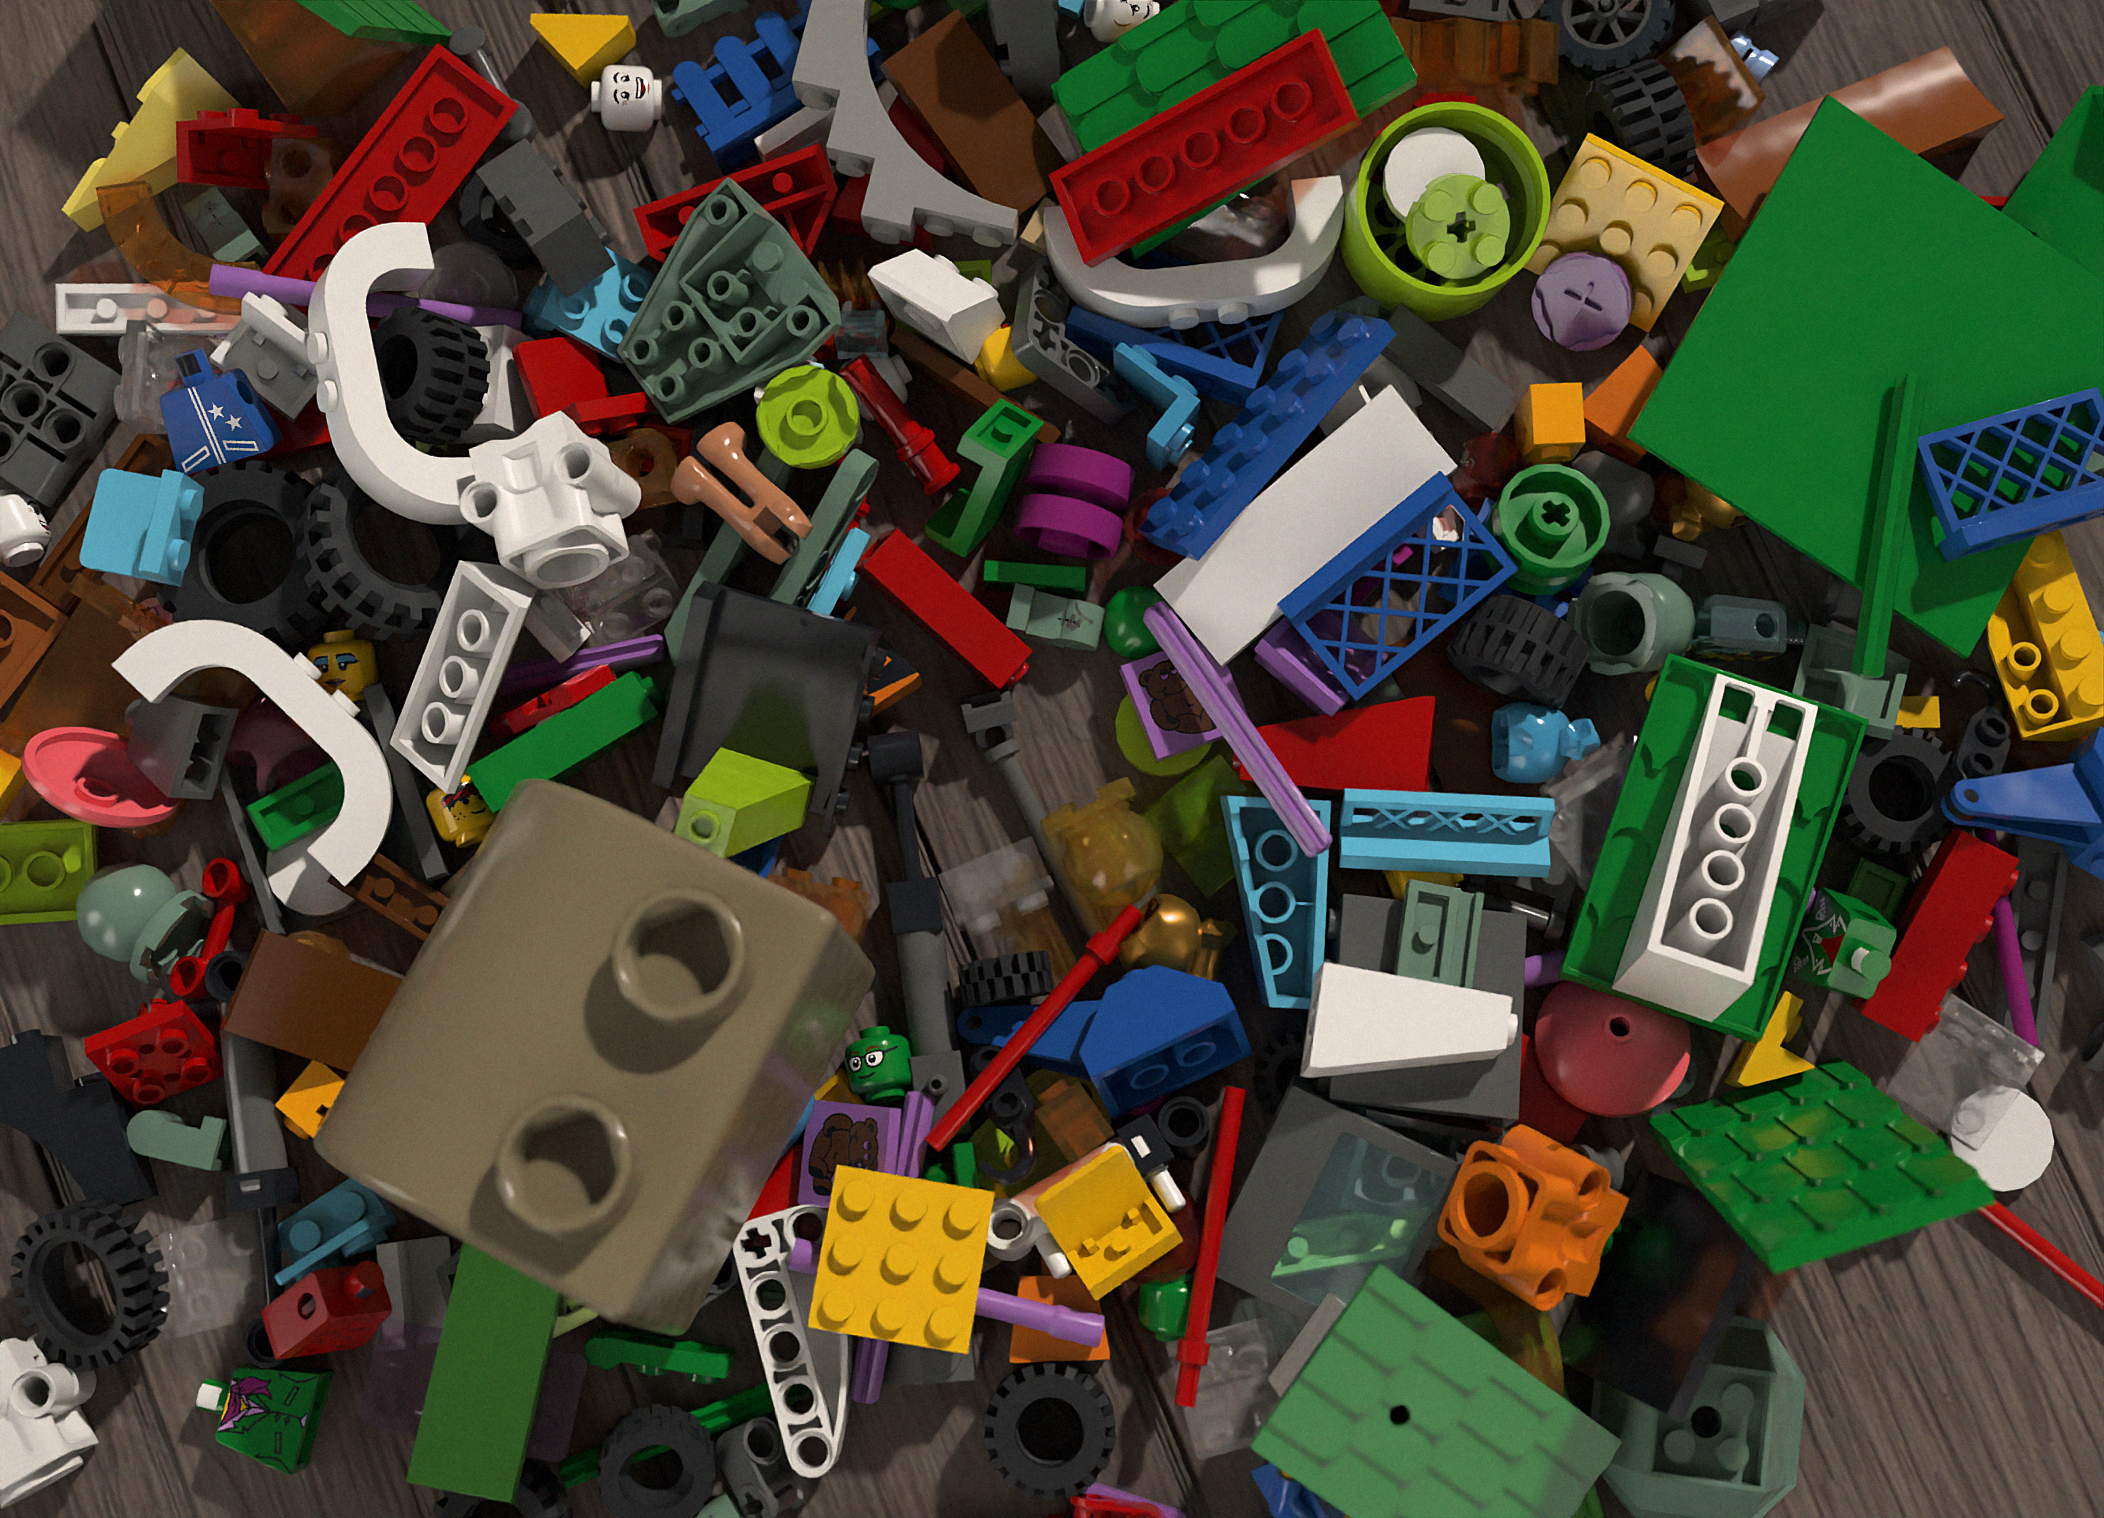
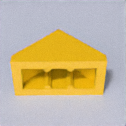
[530,13,636,90]

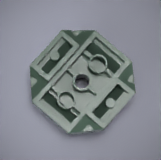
[1586,1315,1806,1518]

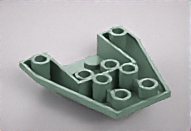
[616,177,842,426]

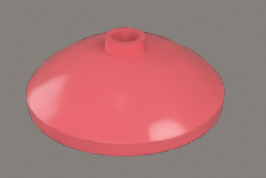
[21,727,181,828]
[1533,980,1691,1118]

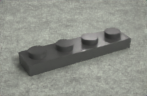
[1985,835,2069,1047]

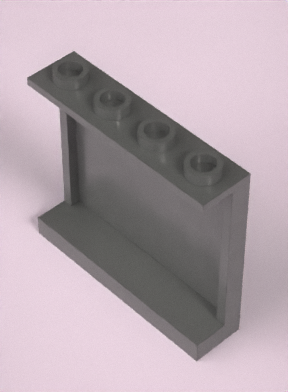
[1314,894,1527,1128]

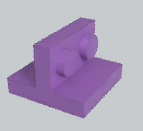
[1254,602,1390,717]

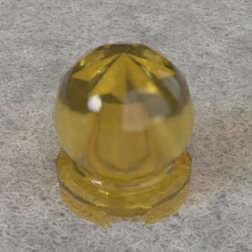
[1041,777,1163,907]

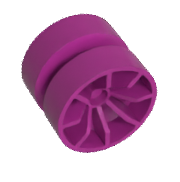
[1013,443,1136,560]

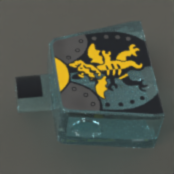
[1680,594,1806,665]

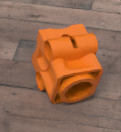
[1437,1125,1629,1311]

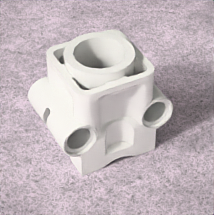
[460,411,641,589]
[0,1333,99,1508]

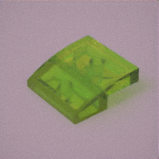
[1138,753,1256,898]

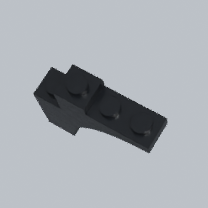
[0,1029,159,1207]

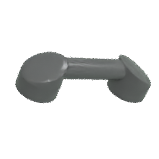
[449,25,537,147]

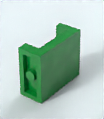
[922,398,1045,558]

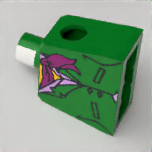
[196,1363,334,1475]

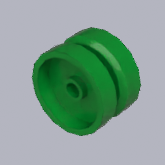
[1481,464,1610,595]

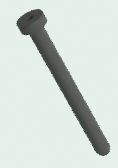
[983,738,1104,942]

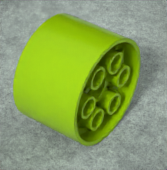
[1339,102,1550,321]

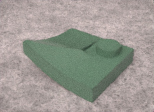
[1792,624,1911,740]

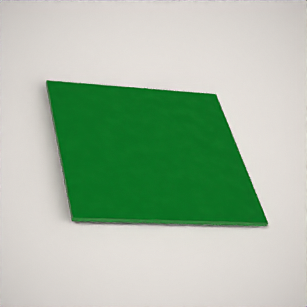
[1626,95,2104,659]

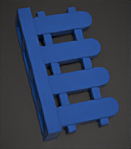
[671,0,886,176]

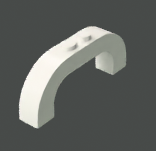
[1043,175,1344,330]
[307,222,476,525]
[112,620,394,886]

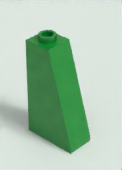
[465,671,666,813]

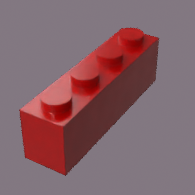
[1852,826,2020,1043]

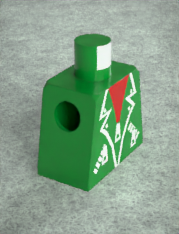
[1785,886,1896,1000]

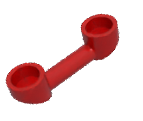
[170,858,249,999]

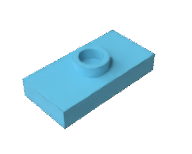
[806,527,871,615]

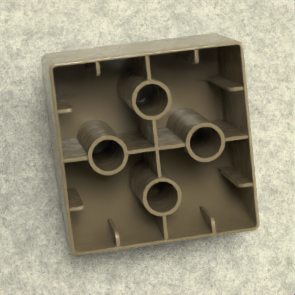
[313,778,875,1336]

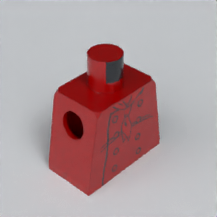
[261,1261,392,1360]

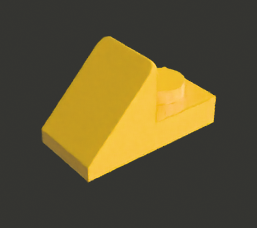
[1724,990,1815,1087]

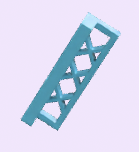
[1338,788,1555,878]

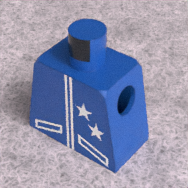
[160,348,284,475]

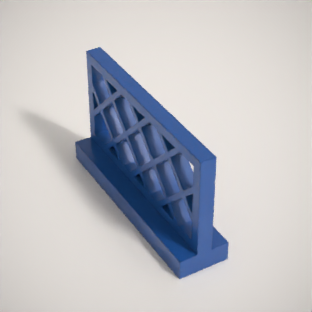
[1064,249,1287,409]
[1916,387,2104,562]
[1277,471,1519,701]

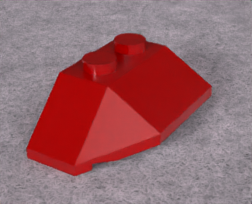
[633,143,839,264]

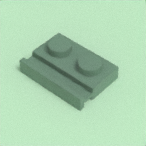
[1393,879,1484,989]

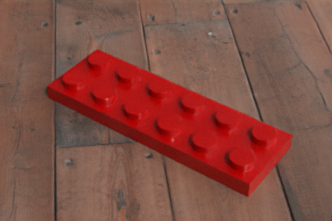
[1049,27,1362,268]
[261,43,520,318]

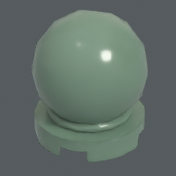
[1566,571,1696,676]
[76,861,215,988]

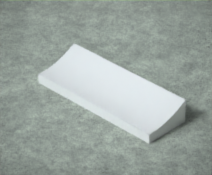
[1153,384,1458,667]

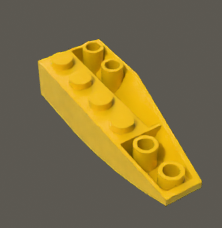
[1986,529,2104,741]

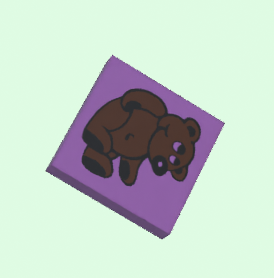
[1119,639,1250,763]
[798,1100,901,1208]

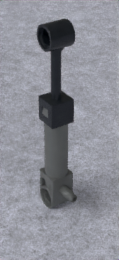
[867,729,972,1136]

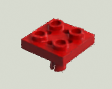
[84,998,224,1110]

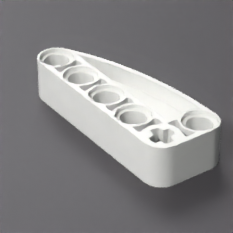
[733,1204,853,1478]

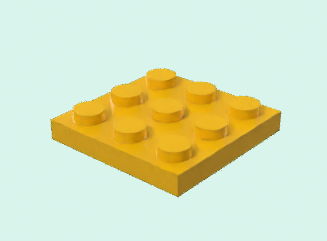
[1524,132,1725,333]
[807,1165,995,1354]

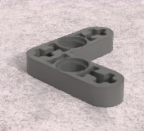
[1011,256,1138,425]

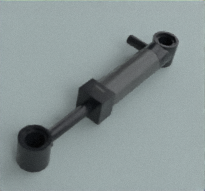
[185,951,309,1368]

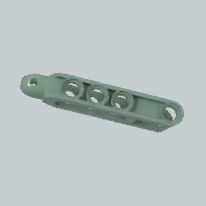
[663,446,880,713]

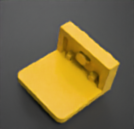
[1034,1145,1184,1301]

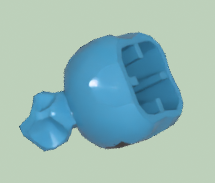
[1491,702,1601,784]

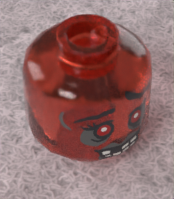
[1453,432,1524,509]

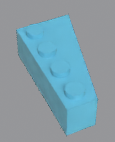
[1220,796,1331,1009]

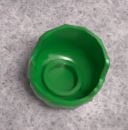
[1101,585,1182,661]

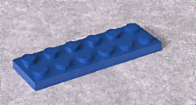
[1137,310,1397,561]

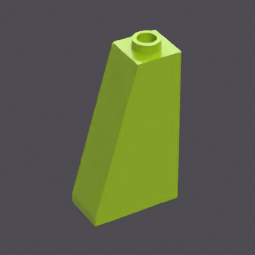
[674,747,817,859]

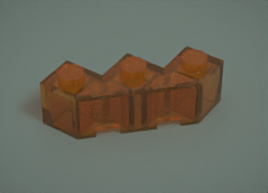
[1386,16,1560,96]

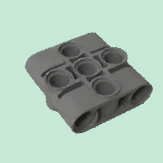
[0,309,136,508]

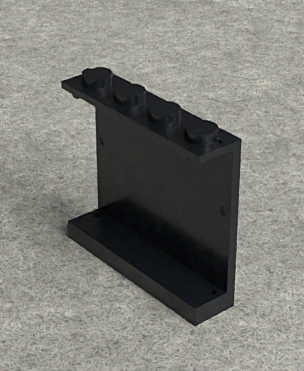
[651,580,888,833]

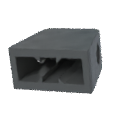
[125,691,239,800]

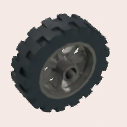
[1540,0,1676,82]

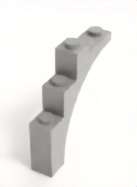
[792,0,1018,247]

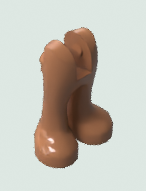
[670,421,813,565]

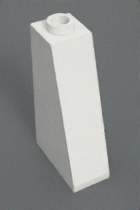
[1300,962,1517,1078]

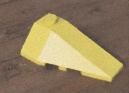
[62,47,243,233]

